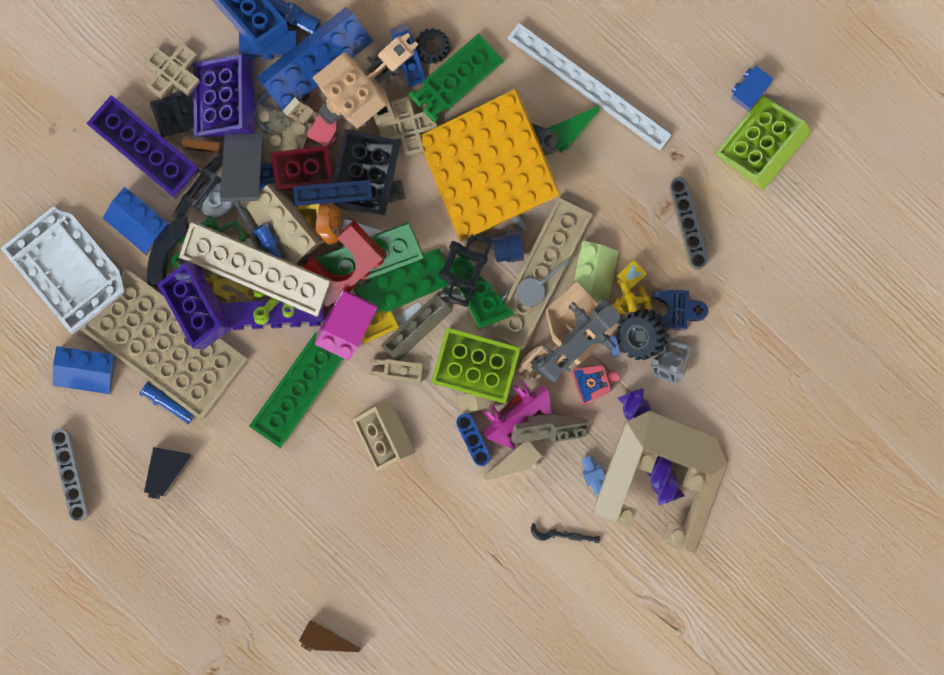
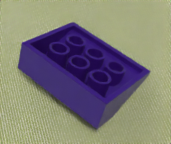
[193,54,255,138]

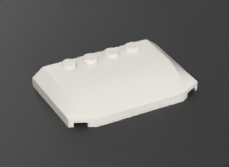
[0,207,125,335]

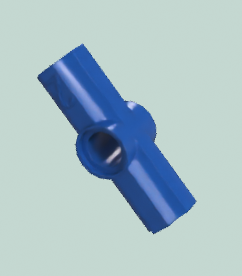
[268,0,321,34]

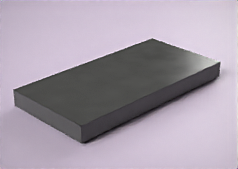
[220,133,264,202]

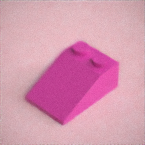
[315,289,377,361]

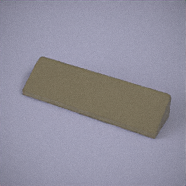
[381,294,452,361]

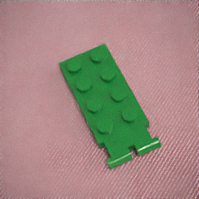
[408,33,504,123]
[354,248,450,319]

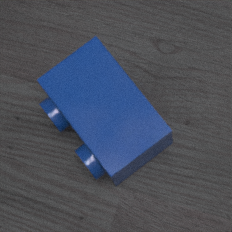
[731,66,774,112]

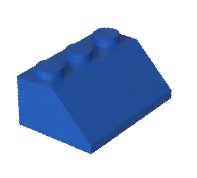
[102,187,168,255]
[53,346,116,394]

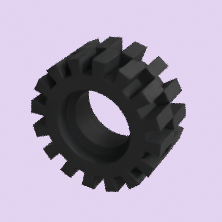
[416,28,450,64]

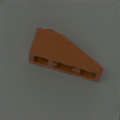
[299,620,362,652]

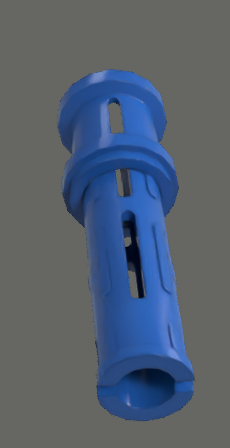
[253,222,284,259]
[139,381,194,425]

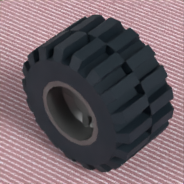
[616,309,670,360]

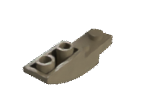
[511,415,589,444]

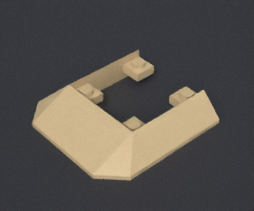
[592,411,727,553]

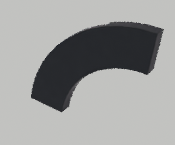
[147,216,189,287]

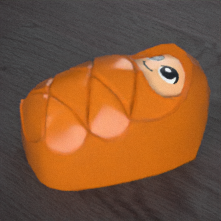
[316,203,342,244]

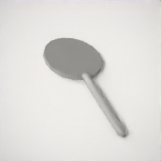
[516,259,570,307]

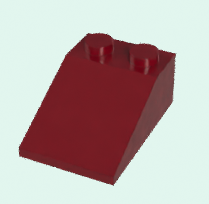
[271,146,333,190]

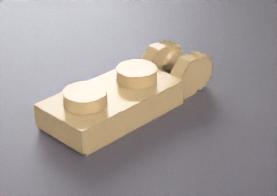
[368,359,424,384]

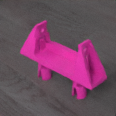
[482,380,551,450]

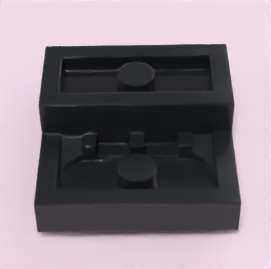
[150,91,194,138]

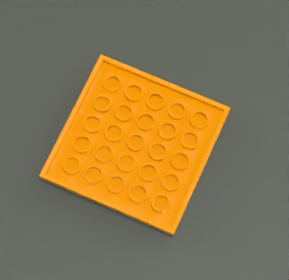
[420,89,561,242]

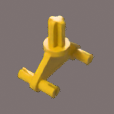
[611,282,653,314]

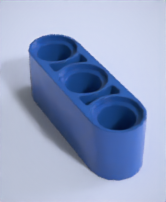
[456,414,490,467]

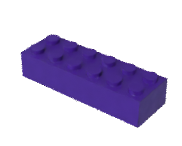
[86,95,200,200]

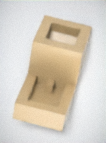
[458,393,504,414]

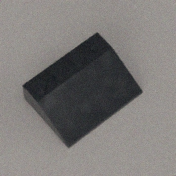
[333,129,401,216]

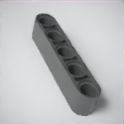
[669,177,708,270]

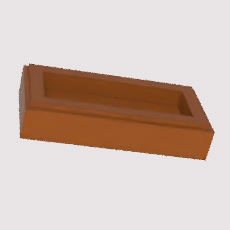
[181,139,222,153]

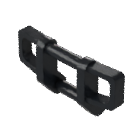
[172,155,223,219]
[438,234,492,307]

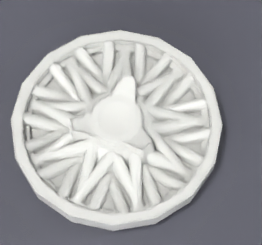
[197,183,233,218]

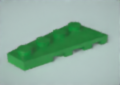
[450,257,514,329]

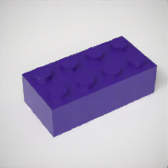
[157,263,232,350]

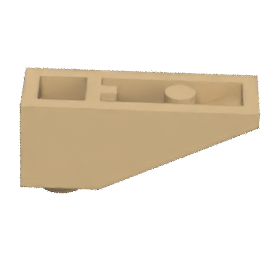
[483,442,542,481]

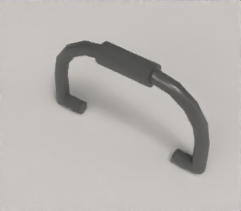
[254,90,310,134]

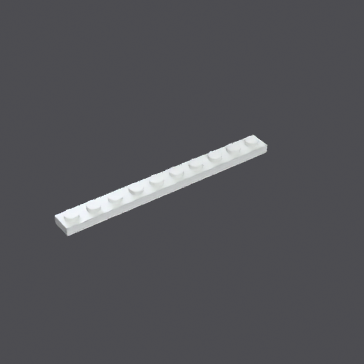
[507,23,671,151]

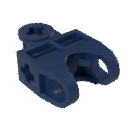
[652,290,708,331]

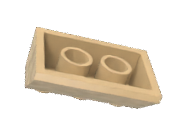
[352,401,415,472]

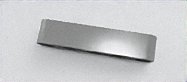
[51,429,89,522]

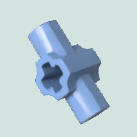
[581,455,605,495]

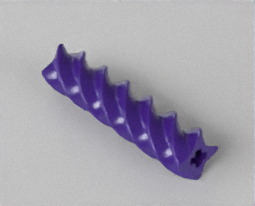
[618,388,685,506]

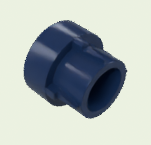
[492,228,524,262]

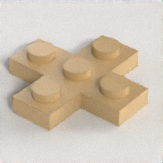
[144,43,200,100]
[378,97,437,157]

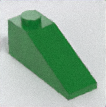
[548,106,600,153]

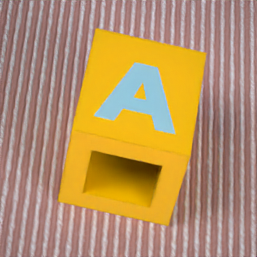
[616,260,647,290]

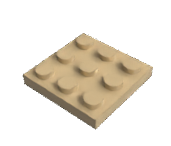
[254,105,313,165]

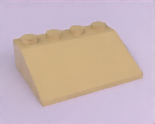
[236,183,323,265]

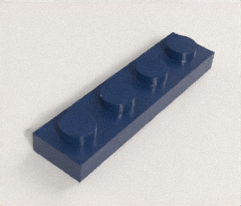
[293,180,372,207]

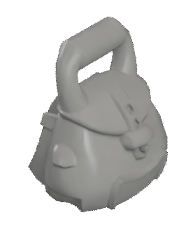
[651,340,691,383]

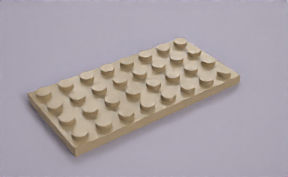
[80,268,248,421]

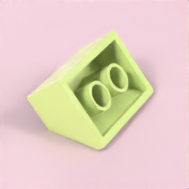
[573,241,619,303]

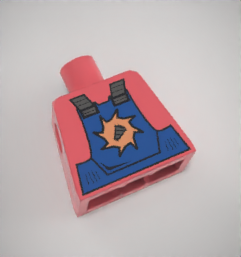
[571,365,619,406]

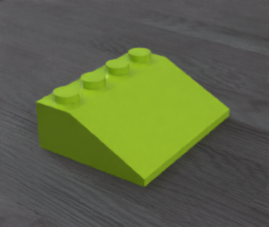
[715,96,811,191]
[431,327,521,404]

